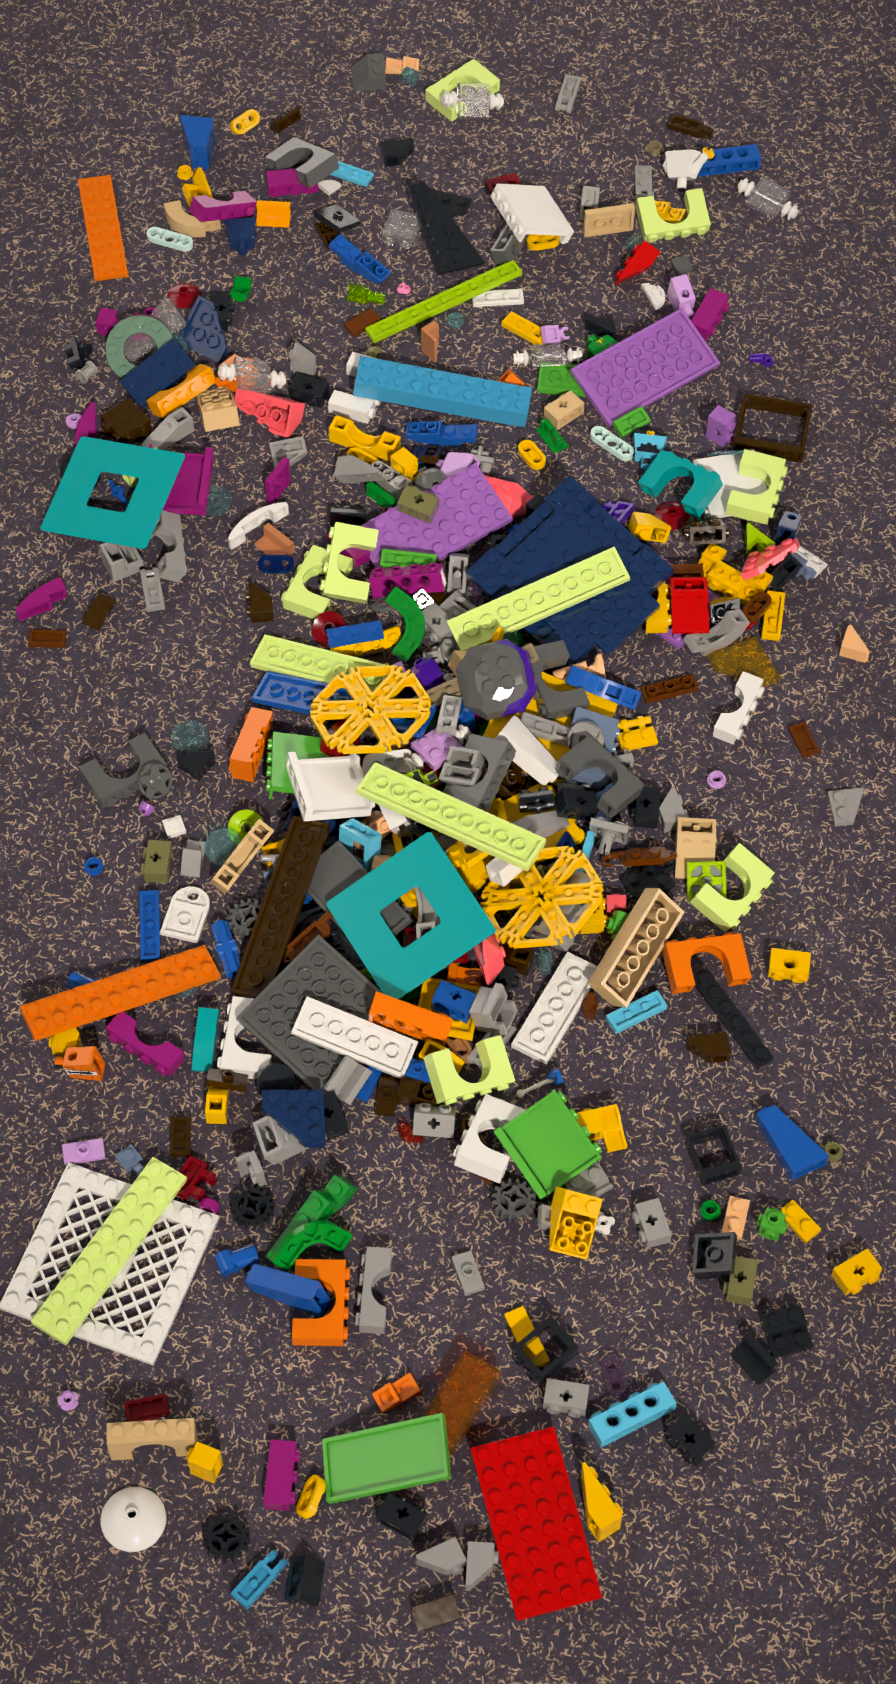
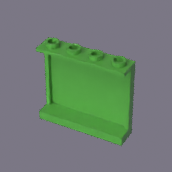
[266,732,330,799]
[493,1089,603,1200]

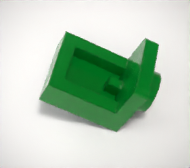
[229,275,252,302]

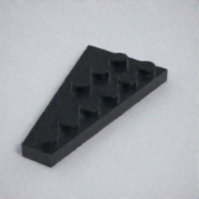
[408,181,485,276]

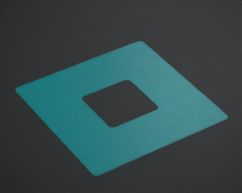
[40,436,185,549]
[326,832,496,999]

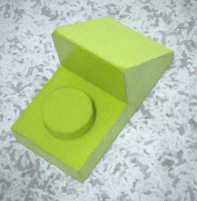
[745,523,776,555]

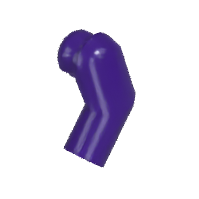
[749,353,774,367]

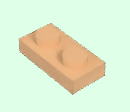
[722,1196,750,1240]

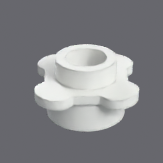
[595,1212,615,1235]

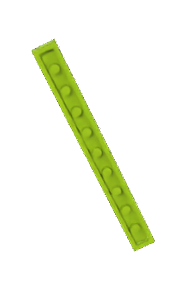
[365,260,522,343]

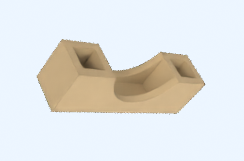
[210,819,274,894]

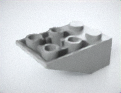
[253,1116,327,1165]

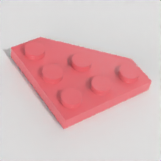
[741,538,800,581]

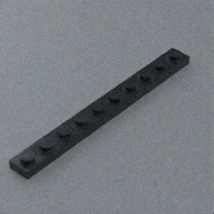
[664,927,774,1069]

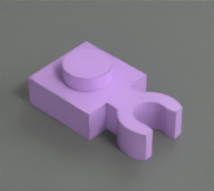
[541,325,570,344]

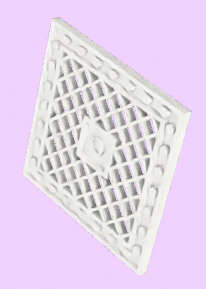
[0,1162,220,1366]

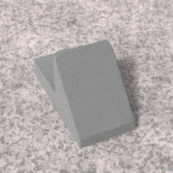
[579,186,600,220]
[180,840,207,878]

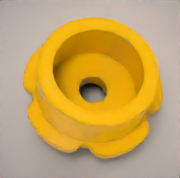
[177,165,193,180]

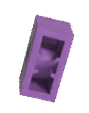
[706,405,736,447]

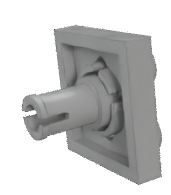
[589,817,629,855]

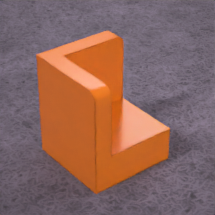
[498,369,527,387]

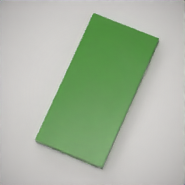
[322,1413,451,1504]

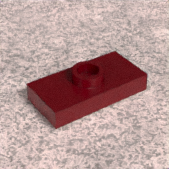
[124,1393,170,1422]

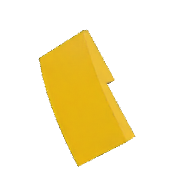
[655,200,687,224]

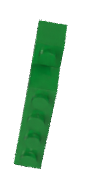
[266,1175,358,1270]

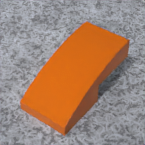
[372,1373,422,1413]

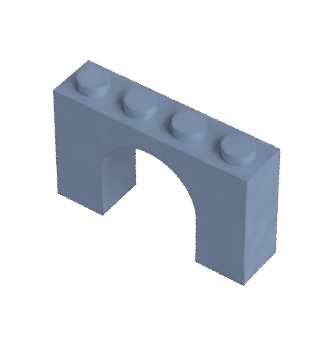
[557,706,620,792]

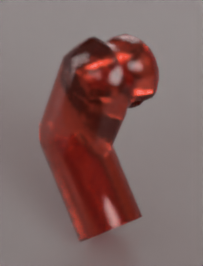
[397,1122,424,1144]

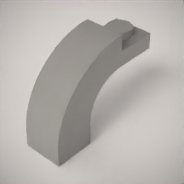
[683,609,750,656]

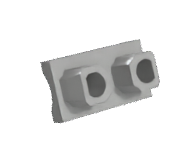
[463,445,495,476]

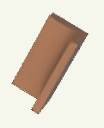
[421,320,439,363]
[254,523,294,564]

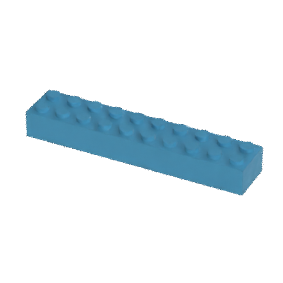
[353,356,532,427]

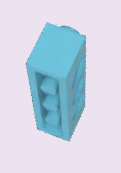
[588,1382,677,1448]

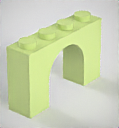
[426,59,500,122]
[635,188,711,242]
[725,449,788,525]
[320,522,379,604]
[281,545,353,619]
[689,843,775,932]
[423,1035,515,1105]

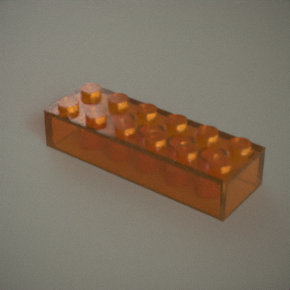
[422,1350,501,1485]

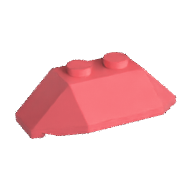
[484,475,533,518]
[472,934,506,985]

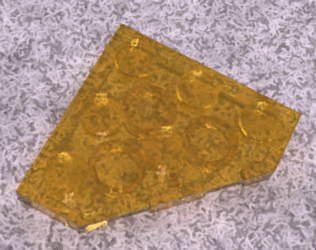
[706,637,781,687]

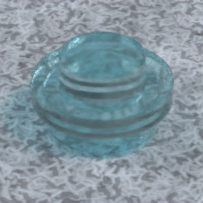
[447,312,464,328]

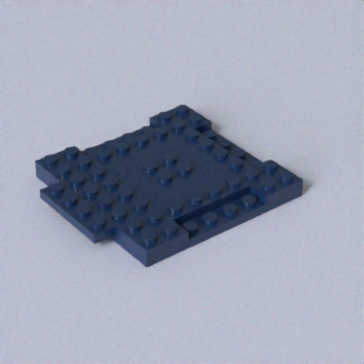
[466,475,673,667]

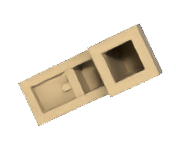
[164,200,221,237]

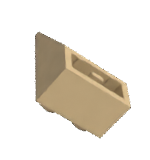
[196,386,240,432]
[675,817,716,879]

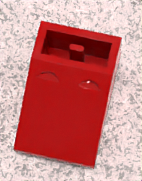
[669,577,709,634]

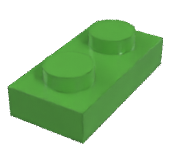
[612,406,651,438]

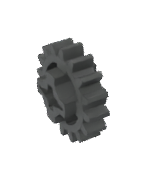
[227,898,261,940]
[491,1178,536,1223]

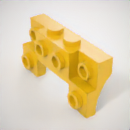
[697,544,773,605]
[576,1104,627,1153]

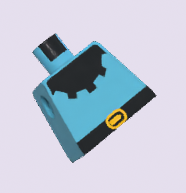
[633,429,668,470]

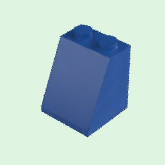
[180,115,215,170]

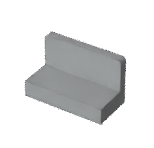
[324,1055,372,1105]

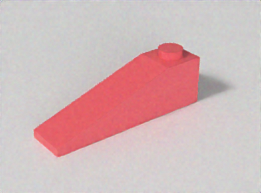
[234,387,305,438]

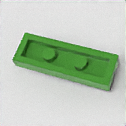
[380,549,437,568]

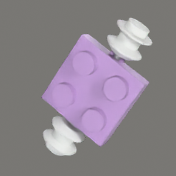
[404,725,471,772]

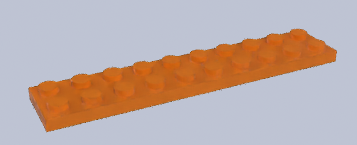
[20,945,220,1041]

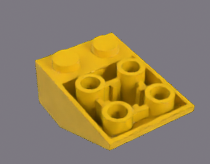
[549,1186,603,1260]
[580,1462,623,1543]

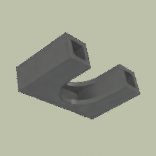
[265,137,339,188]
[532,640,590,720]
[79,732,168,808]
[443,734,516,812]
[555,735,645,819]

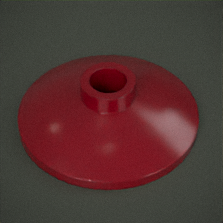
[167,282,201,309]
[654,501,690,530]
[312,611,347,648]

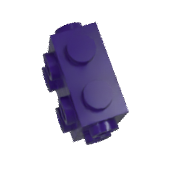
[403,658,446,699]

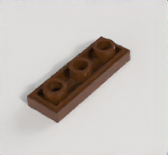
[640,674,699,704]

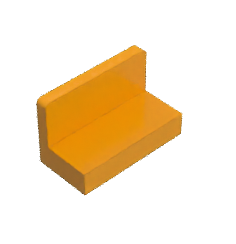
[256,201,291,228]

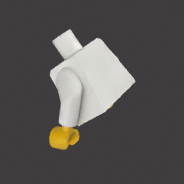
[663,147,715,189]

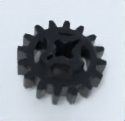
[230,1185,275,1230]
[202,1514,250,1564]

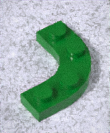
[385,586,426,663]
[271,1220,353,1271]

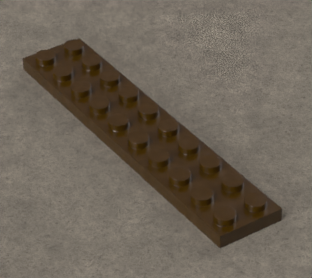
[231,816,330,999]

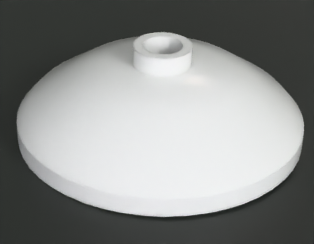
[101,1487,166,1552]

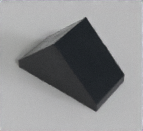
[177,751,216,781]

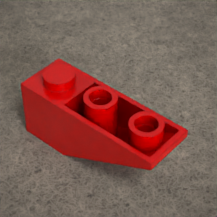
[614,240,660,285]

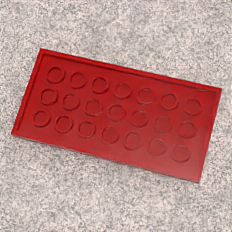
[470,1426,602,1621]

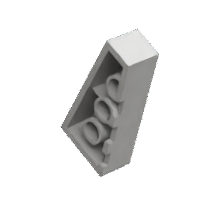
[532,870,598,952]

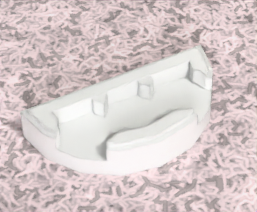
[641,283,666,310]

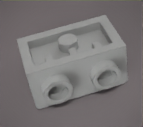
[235,1151,267,1189]

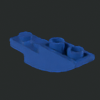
[328,234,392,284]
[405,421,478,447]
[565,665,642,710]

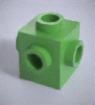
[605,910,629,940]
[757,1208,788,1241]

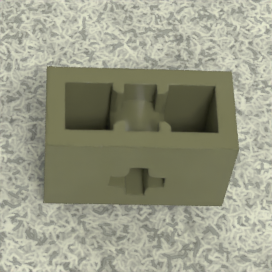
[397,485,439,524]
[141,840,172,883]
[723,1256,758,1306]

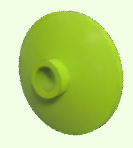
[228,810,264,846]

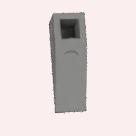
[141,407,194,450]
[371,460,413,502]

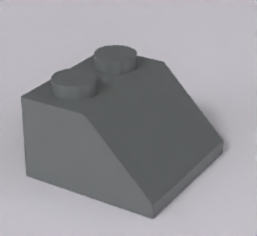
[351,53,386,91]

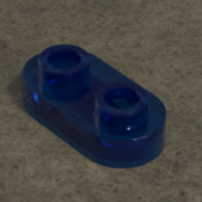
[258,554,294,573]

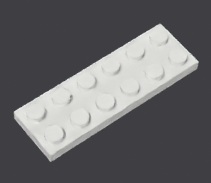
[511,952,597,1065]
[291,997,418,1079]

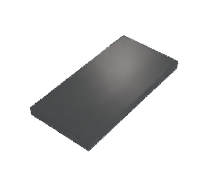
[307,840,412,936]

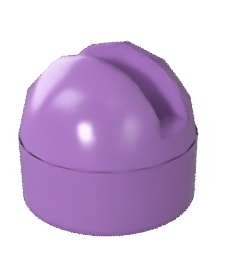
[139,800,155,816]

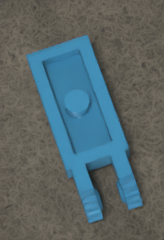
[231,1550,288,1610]

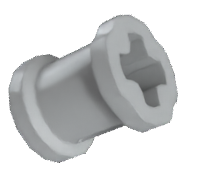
[75,361,98,384]
[423,647,445,663]

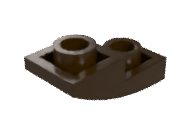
[315,222,339,249]
[82,593,116,631]

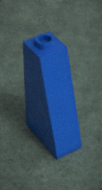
[755,1105,829,1181]
[245,1264,331,1318]

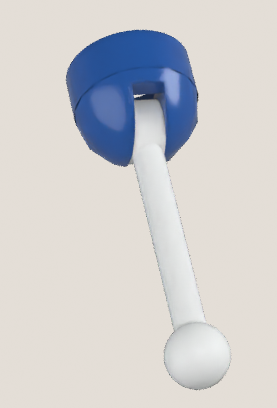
[516,1068,564,1097]

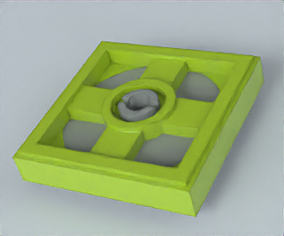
[686,861,727,901]

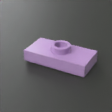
[62,1138,106,1165]

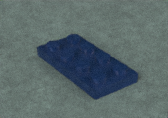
[119,339,196,408]

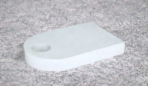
[160,887,210,943]

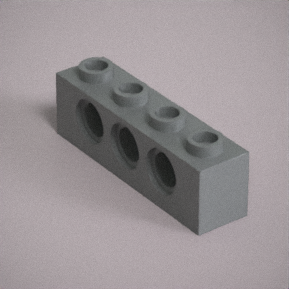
[490,224,530,266]

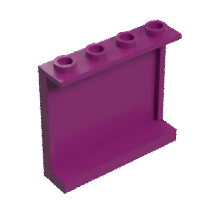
[149,444,214,516]

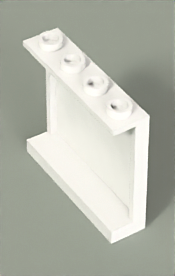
[490,184,574,244]
[693,450,768,519]
[285,752,375,821]

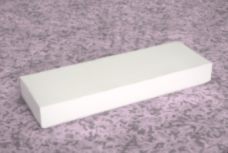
[472,289,524,307]

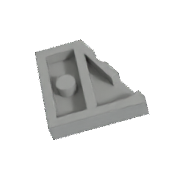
[269,436,307,468]
[827,788,864,827]

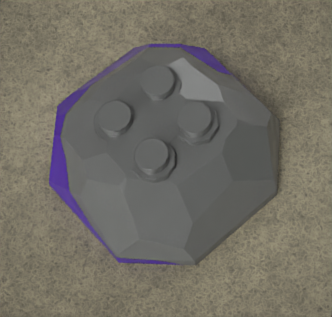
[456,639,538,721]

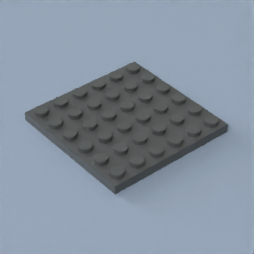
[236,934,383,1095]

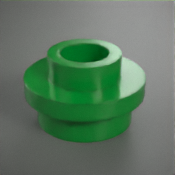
[700,1200,721,1221]

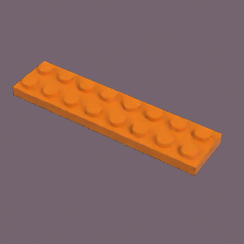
[78,175,128,281]

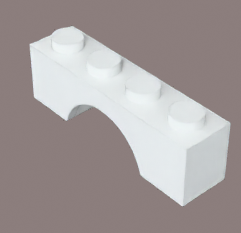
[713,671,765,744]

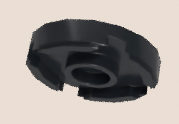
[255,1062,295,1098]

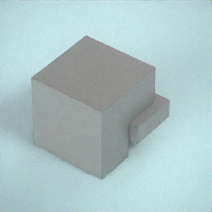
[99,542,144,582]
[439,746,487,787]
[469,983,518,1035]

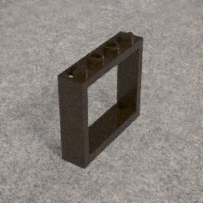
[733,393,813,463]

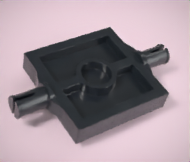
[620,862,675,903]

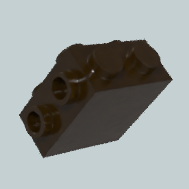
[101,399,152,444]
[682,516,729,545]

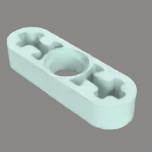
[147,227,193,252]
[590,426,634,461]

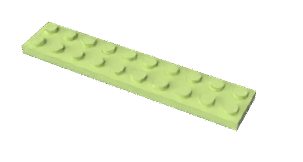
[447,547,630,651]
[356,762,546,872]
[31,1157,187,1345]

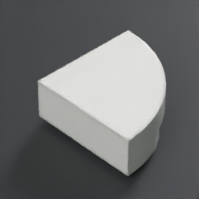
[318,180,341,196]

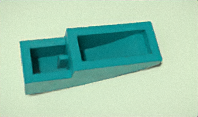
[191,1007,220,1072]

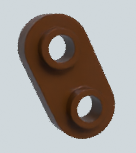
[743,592,772,623]

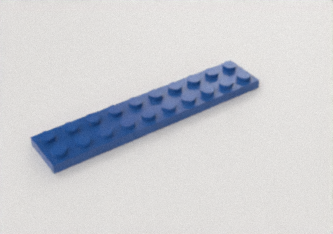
[252,671,436,738]

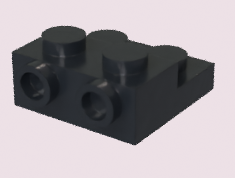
[690,1232,737,1279]
[759,1303,814,1359]

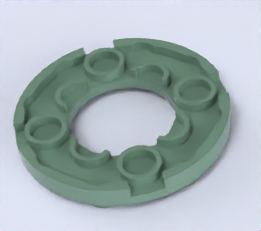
[106,315,173,379]

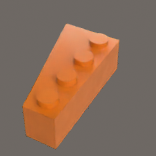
[229,707,274,782]
[369,991,453,1047]

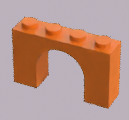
[662,932,752,994]
[292,1259,350,1346]

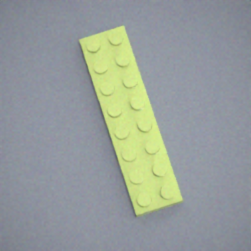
[250,635,389,692]

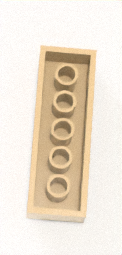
[587,888,684,1008]

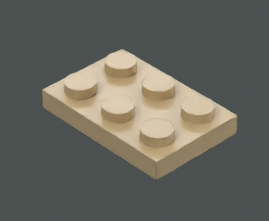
[583,203,635,237]

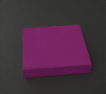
[265,457,291,504]

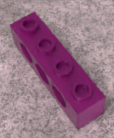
[369,563,446,597]

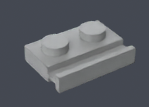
[564,1162,613,1197]

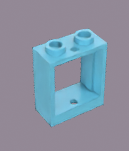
[339,818,381,872]

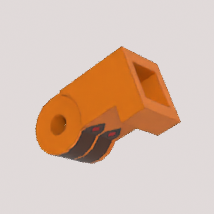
[447,963,485,987]

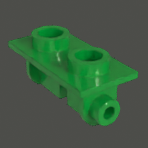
[535,418,569,453]

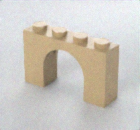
[107,1418,198,1460]

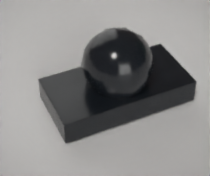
[330,504,367,527]

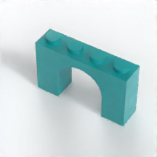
[638,450,723,517]

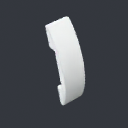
[228,502,289,550]

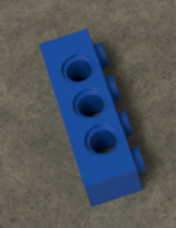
[697,144,761,177]

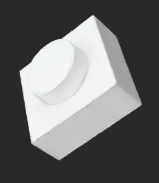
[162,815,186,839]

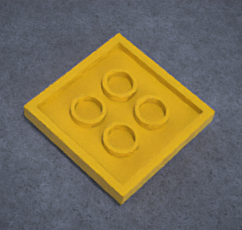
[418,978,480,1041]

